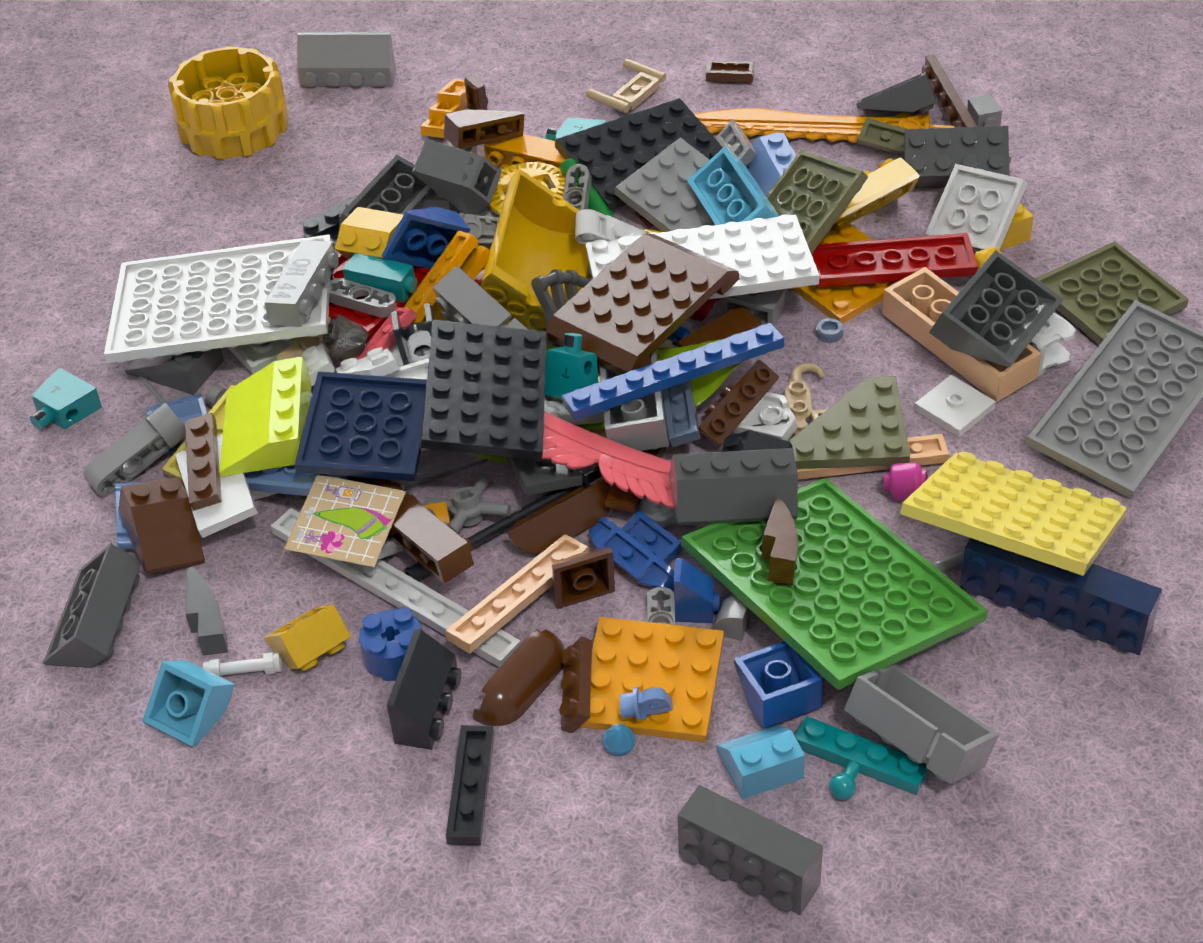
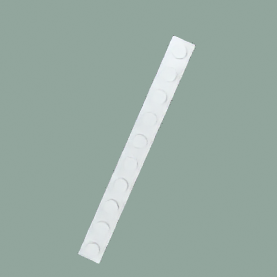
[271,508,521,668]

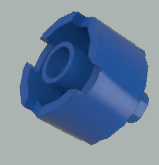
[359,607,422,681]

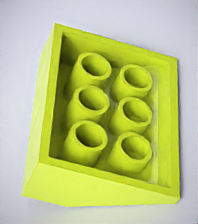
[219,357,311,477]

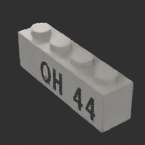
[264,240,339,327]

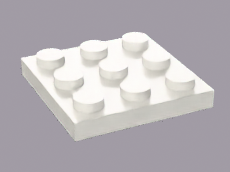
[925,164,1028,251]

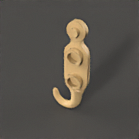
[785,363,824,437]

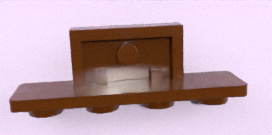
[699,360,779,447]

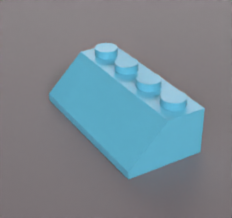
[687,146,779,225]

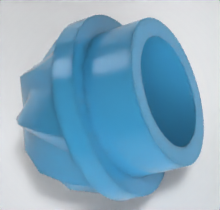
[602,723,636,756]

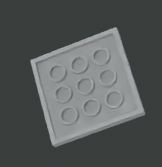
[614,138,715,232]

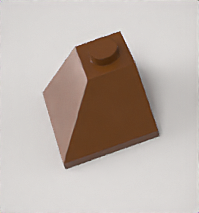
[552,547,615,609]

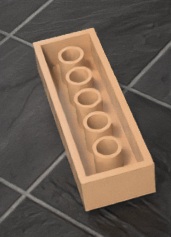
[882,267,1041,402]

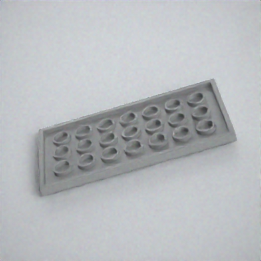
[1025,300,1203,499]

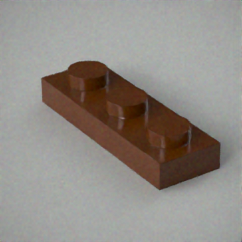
[559,636,592,733]

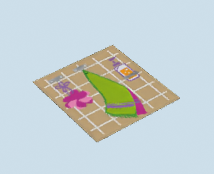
[284,474,406,567]

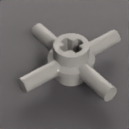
[424,477,511,534]

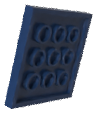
[295,371,427,481]

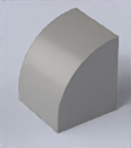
[712,595,751,641]

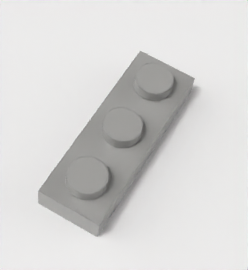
[716,119,757,167]

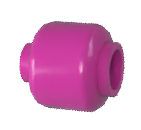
[884,463,928,501]

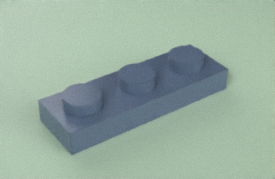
[662,380,700,447]

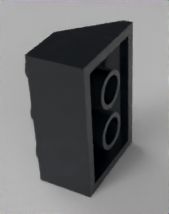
[387,629,462,750]

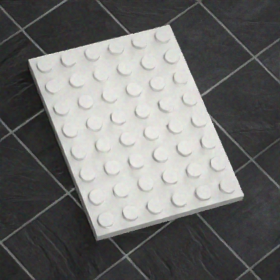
[104,235,331,363]

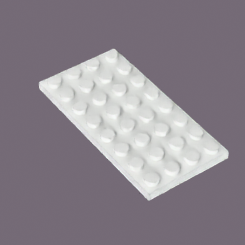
[585,215,819,299]

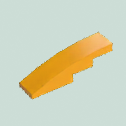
[421,79,467,138]

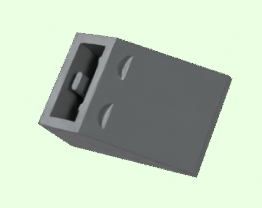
[411,139,502,215]

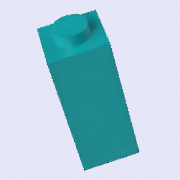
[343,253,417,303]

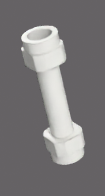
[203,652,282,678]

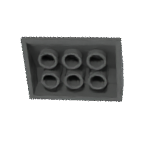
[929,250,1064,368]

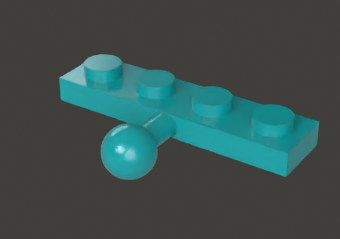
[794,716,929,800]

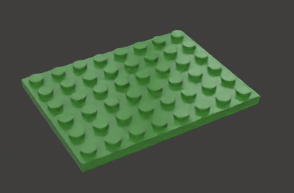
[681,478,988,690]

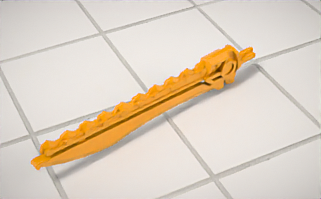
[694,108,954,143]

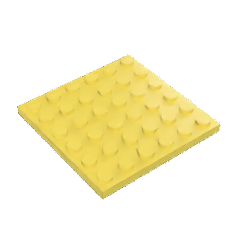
[900,452,1128,576]

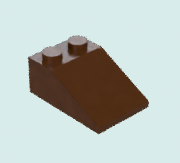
[118,477,205,575]

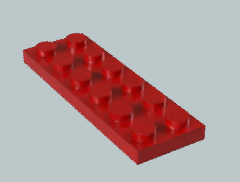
[812,233,978,287]

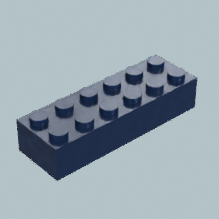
[960,538,1162,656]

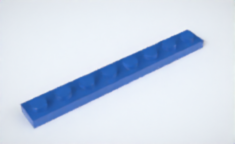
[562,323,784,420]

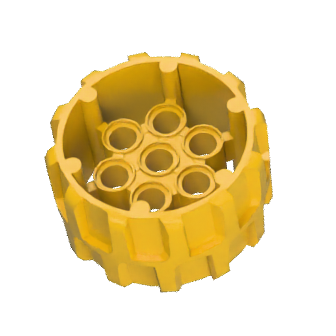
[168,46,288,160]

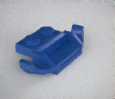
[589,510,684,593]

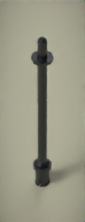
[403,466,603,582]

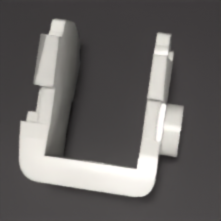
[1029,313,1076,377]

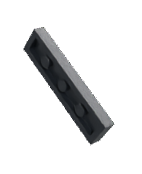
[446,725,495,845]

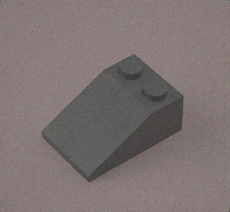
[856,72,937,114]
[125,348,224,395]

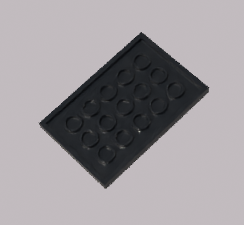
[555,98,723,210]
[421,320,546,460]

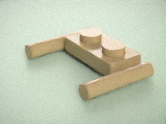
[586,59,666,113]

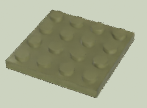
[766,149,869,255]
[1035,241,1189,345]

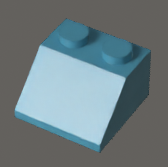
[143,660,235,747]
[716,725,805,799]

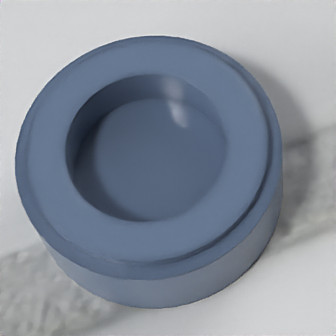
[816,318,843,343]

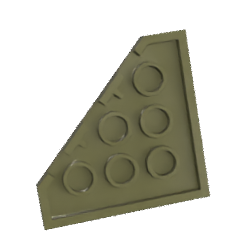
[789,376,910,469]

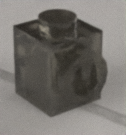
[322,314,369,362]

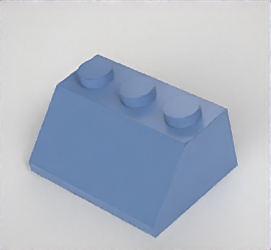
[746,132,796,196]

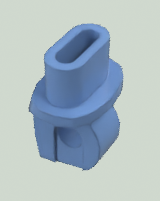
[620,687,673,720]

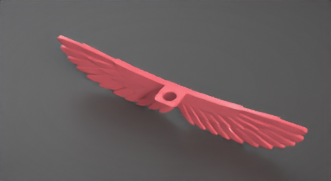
[542,411,674,510]

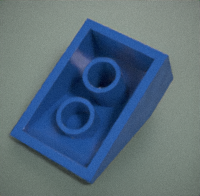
[381,207,471,269]

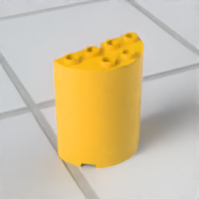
[480,169,590,330]

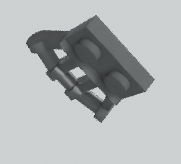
[531,269,592,346]

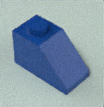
[674,558,720,624]

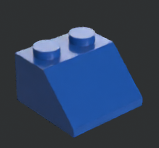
[734,641,823,729]

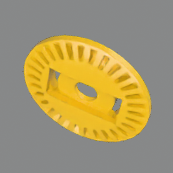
[488,162,571,215]

